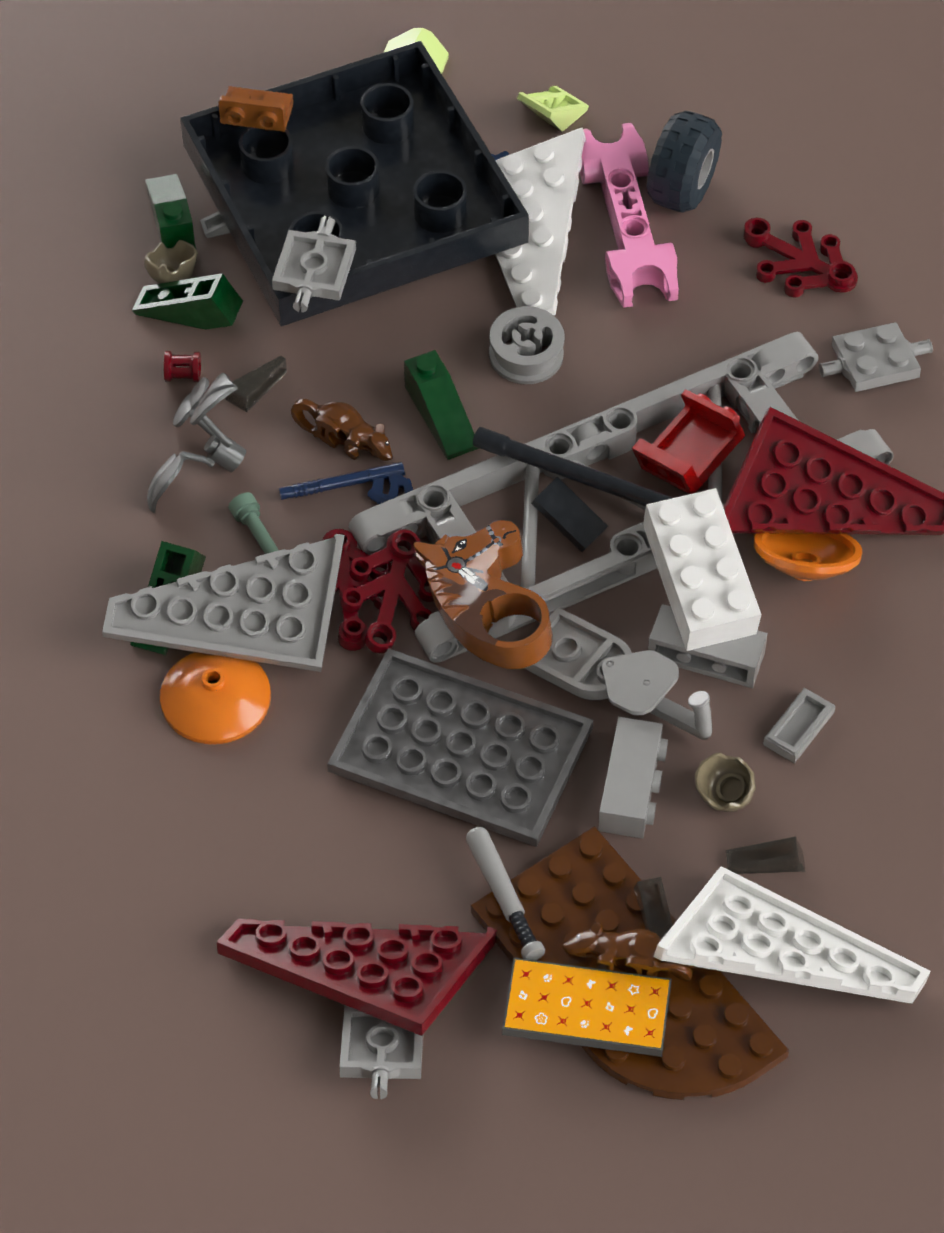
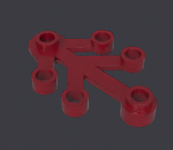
[743,217,858,298]
[322,529,391,651]
[340,529,434,654]

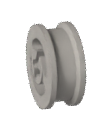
[489,306,565,384]

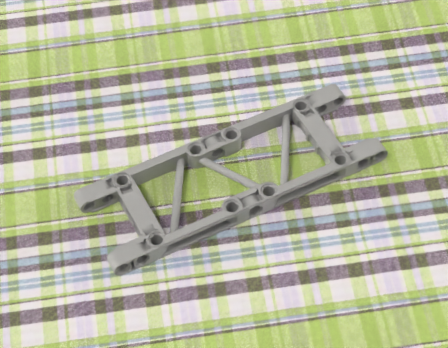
[348,332,894,663]

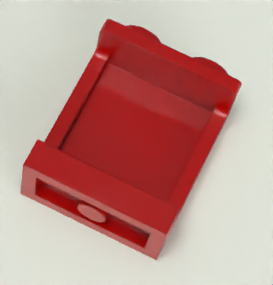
[632,389,745,494]

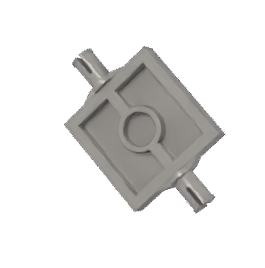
[272,216,356,313]
[819,322,933,392]
[340,1006,423,1099]

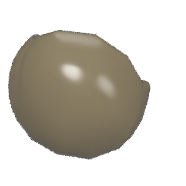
[144,240,198,283]
[695,752,756,812]

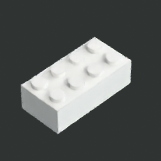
[643,488,761,651]

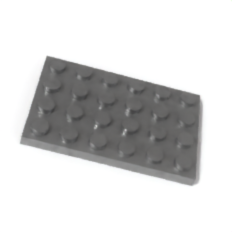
[327,648,593,847]

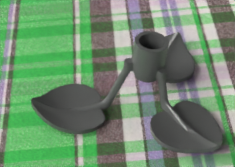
[147,373,246,513]

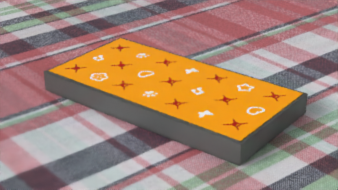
[502,958,672,1057]

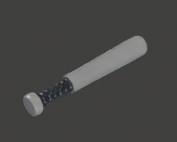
[466,827,545,960]

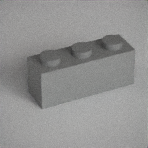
[648,604,768,688]
[598,716,668,839]

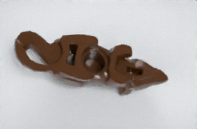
[291,399,393,461]
[562,922,693,981]

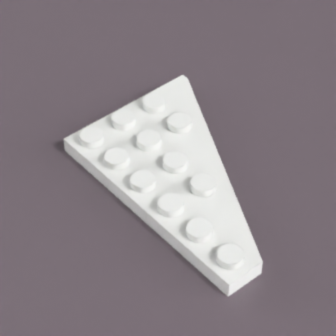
[495,127,586,315]
[654,866,931,1004]

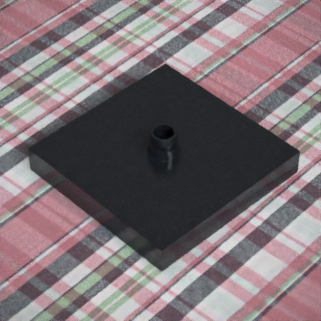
[180,41,529,327]

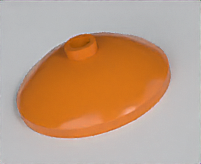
[754,533,862,581]
[160,652,271,744]

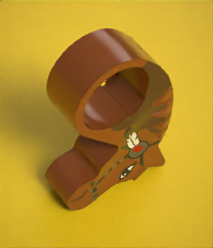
[413,520,553,669]

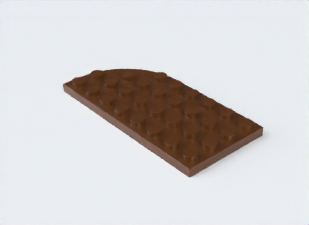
[471,826,789,1100]

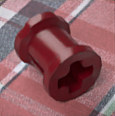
[164,351,201,382]

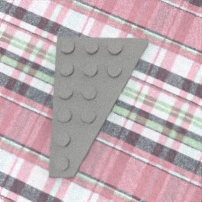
[102,534,344,672]

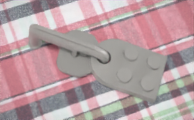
[524,607,712,740]

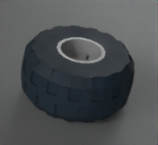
[647,110,722,213]

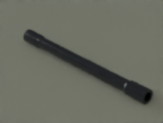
[473,426,673,507]

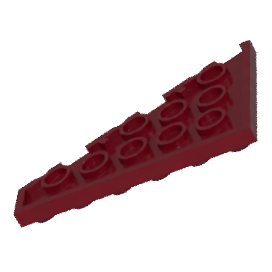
[723,407,944,535]
[217,919,497,1036]

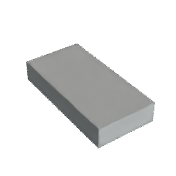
[763,688,835,764]

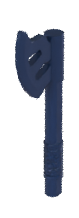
[279,462,413,504]

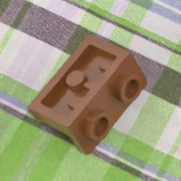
[218,86,293,132]

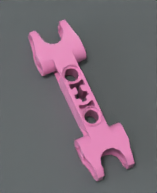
[579,123,679,308]

